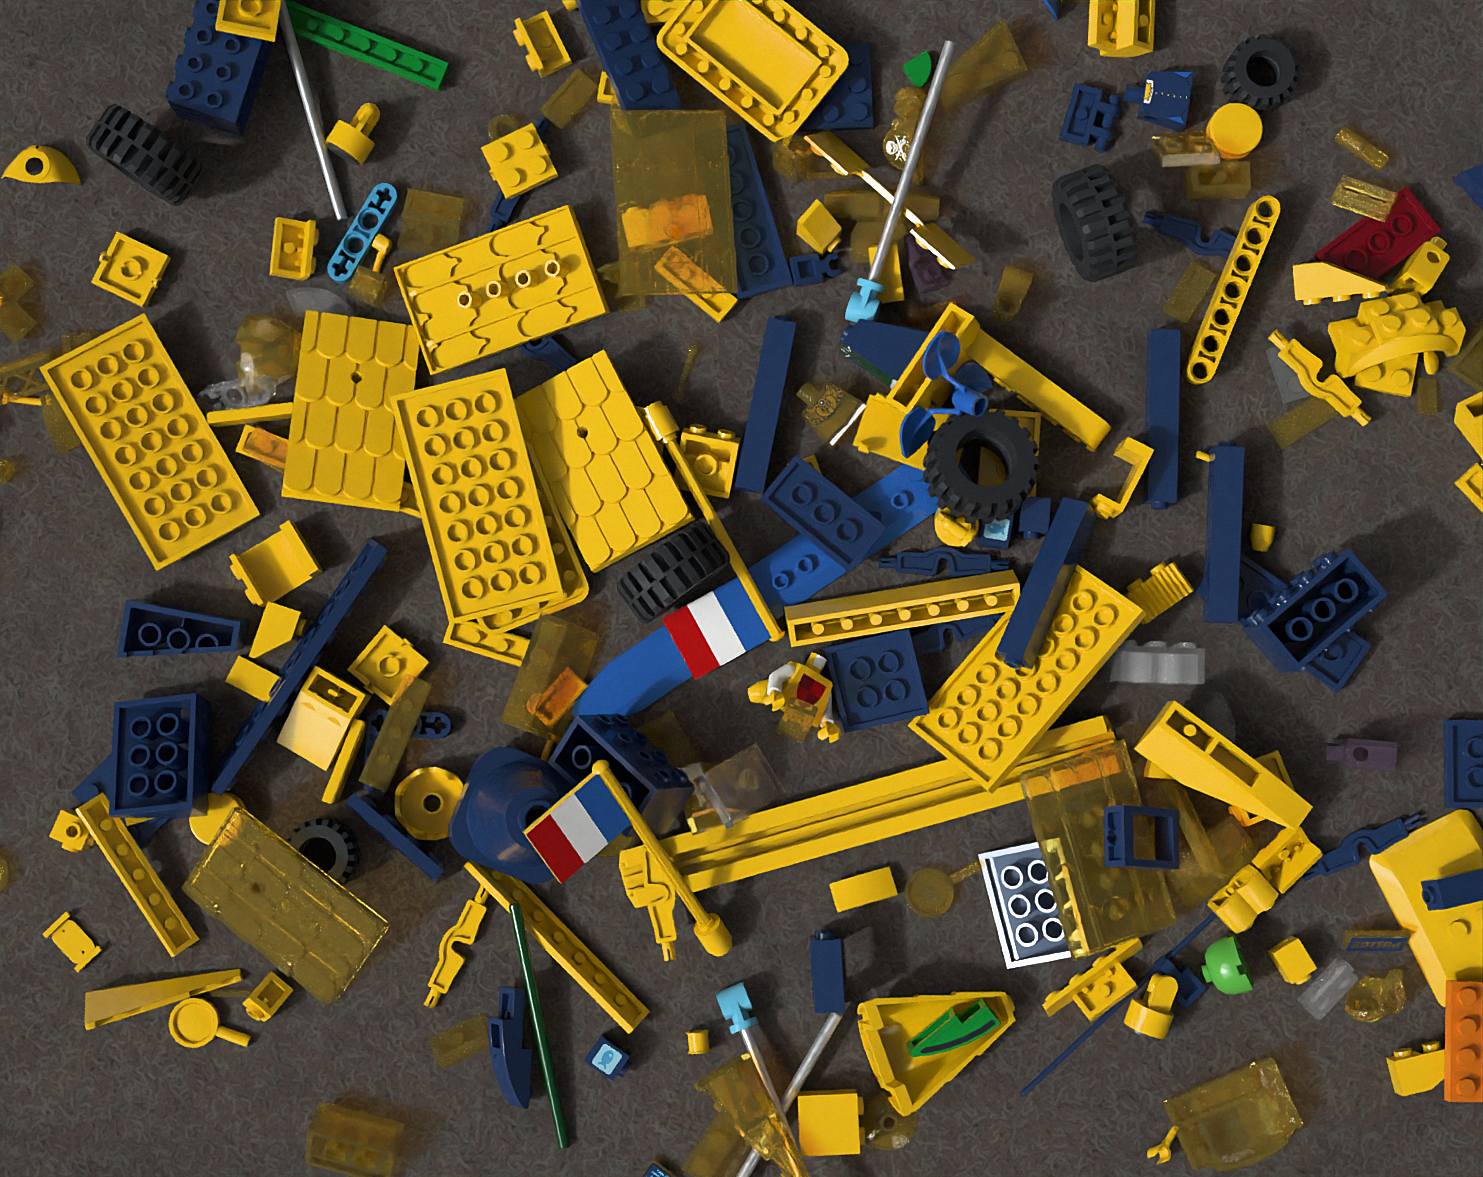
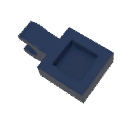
[1154,955,1206,1009]

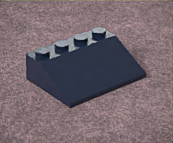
[109,693,211,818]

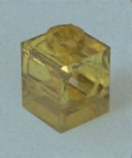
[348,265,390,308]

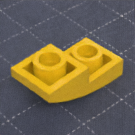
[829,867,898,913]

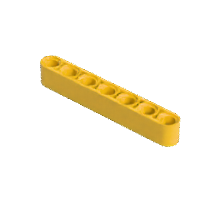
[1183,195,1281,385]
[965,329,1111,452]

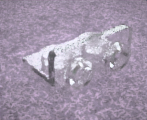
[1297,958,1358,1020]

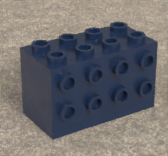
[166,0,277,137]
[1242,548,1388,674]
[548,713,696,838]

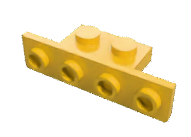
[1042,935,1143,1022]

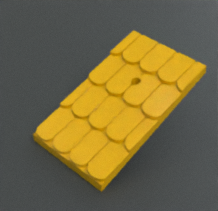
[393,205,610,375]
[281,310,420,512]
[514,349,695,573]

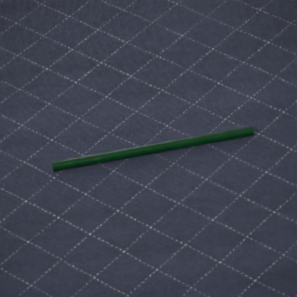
[508,903,570,1149]

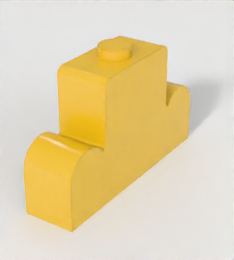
[884,302,980,416]

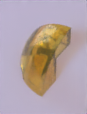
[236,314,302,395]

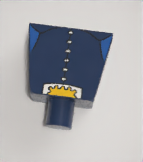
[1123,71,1194,132]

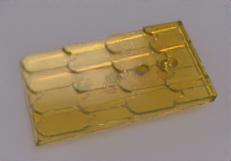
[609,109,738,296]
[1020,739,1177,962]
[181,806,391,1005]

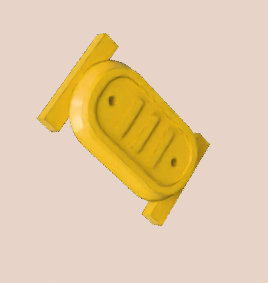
[43,911,103,972]

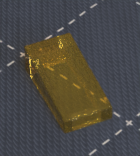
[1417,378,1438,416]

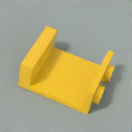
[1089,437,1154,520]
[229,520,324,608]

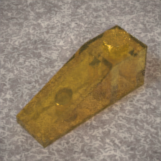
[773,134,816,185]

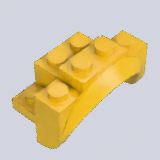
[1328,291,1466,378]

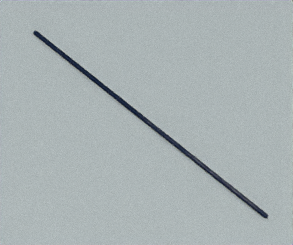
[1021,912,1217,1096]

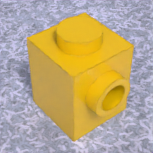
[49,809,97,853]

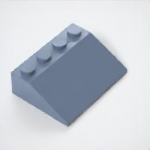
[978,832,1100,969]

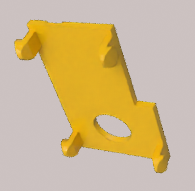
[853,392,964,471]

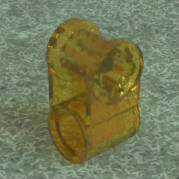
[991,264,1034,323]

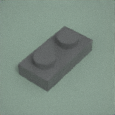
[1266,346,1312,405]

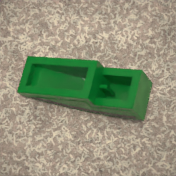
[906,997,1001,1057]

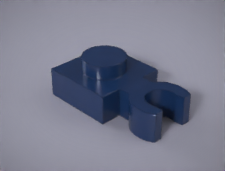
[788,253,842,288]

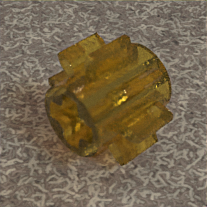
[894,86,927,122]

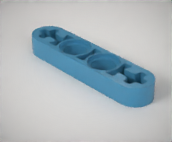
[327,183,399,284]

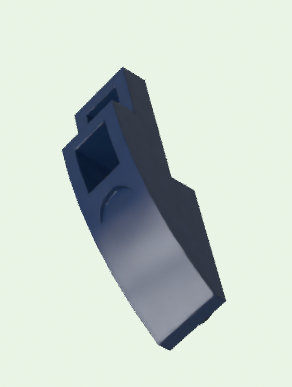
[488,986,533,1109]

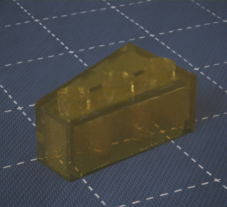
[939,18,1028,113]

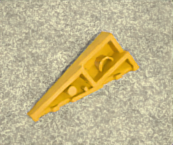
[85,969,243,1030]

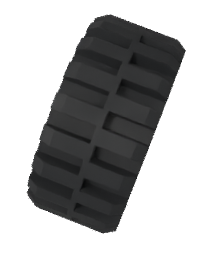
[86,104,203,206]
[1051,164,1138,283]
[923,407,1040,525]
[616,521,730,624]

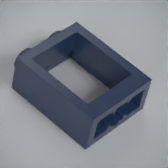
[1104,805,1180,871]
[809,929,845,1014]

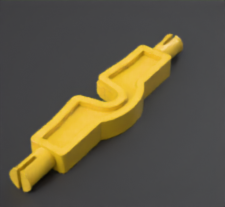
[1268,329,1371,427]
[640,844,677,961]
[424,885,490,1009]

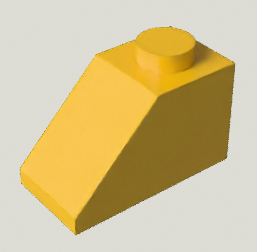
[796,199,842,256]
[249,601,308,659]

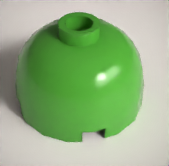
[1201,933,1254,995]

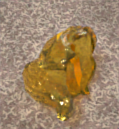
[1345,969,1406,1022]

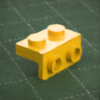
[513,10,572,78]
[269,217,319,281]
[1251,826,1323,894]

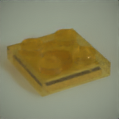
[1151,131,1221,167]

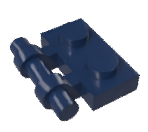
[1058,83,1121,153]

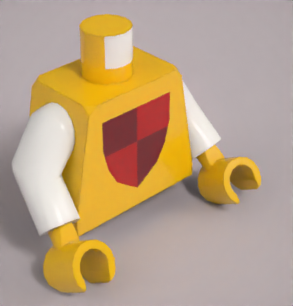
[762,652,841,743]

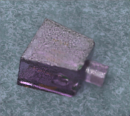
[1326,738,1398,772]

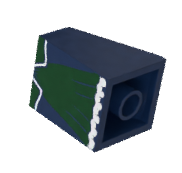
[839,319,929,389]

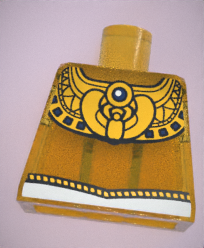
[796,382,866,451]

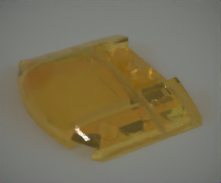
[1163,1057,1303,1171]

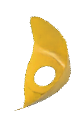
[1,145,81,186]

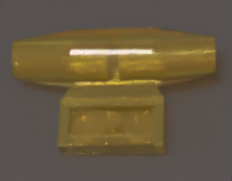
[824,187,940,265]

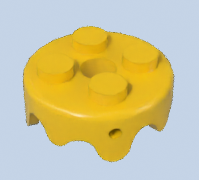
[395,767,464,840]

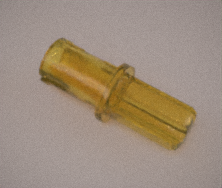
[1334,125,1389,170]

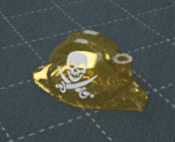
[883,108,924,185]

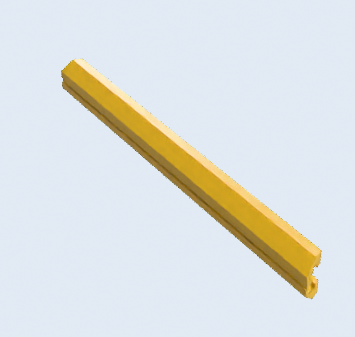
[619,715,1122,908]

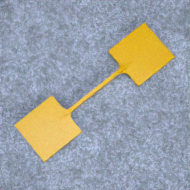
[804,131,976,270]

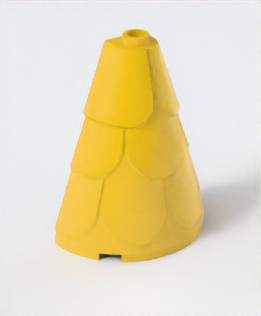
[857,991,1015,1117]

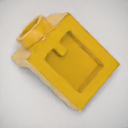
[242,971,293,1022]

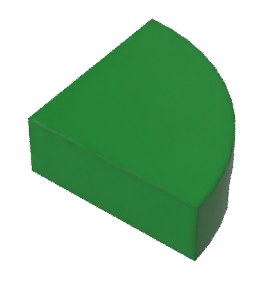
[902,50,931,91]

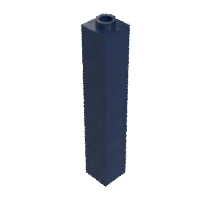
[735,315,796,495]
[1143,329,1181,510]
[1202,441,1245,624]
[996,497,1098,670]
[1421,867,1483,911]

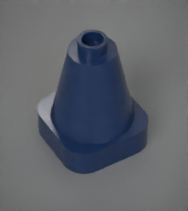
[448,747,574,884]

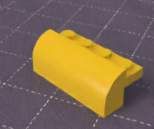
[1088,0,1155,58]

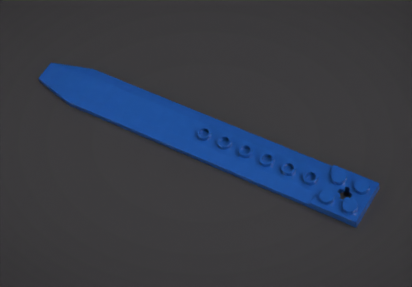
[569,462,973,717]

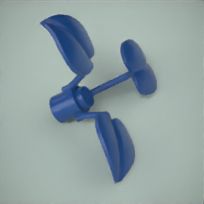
[899,330,993,458]

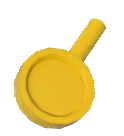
[169,997,251,1048]

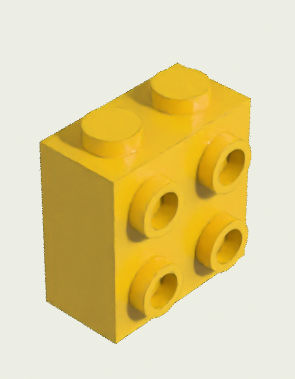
[797,1089,865,1157]

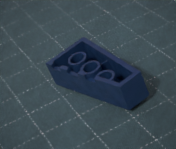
[116,598,250,658]

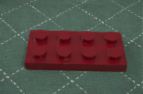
[1313,186,1442,298]

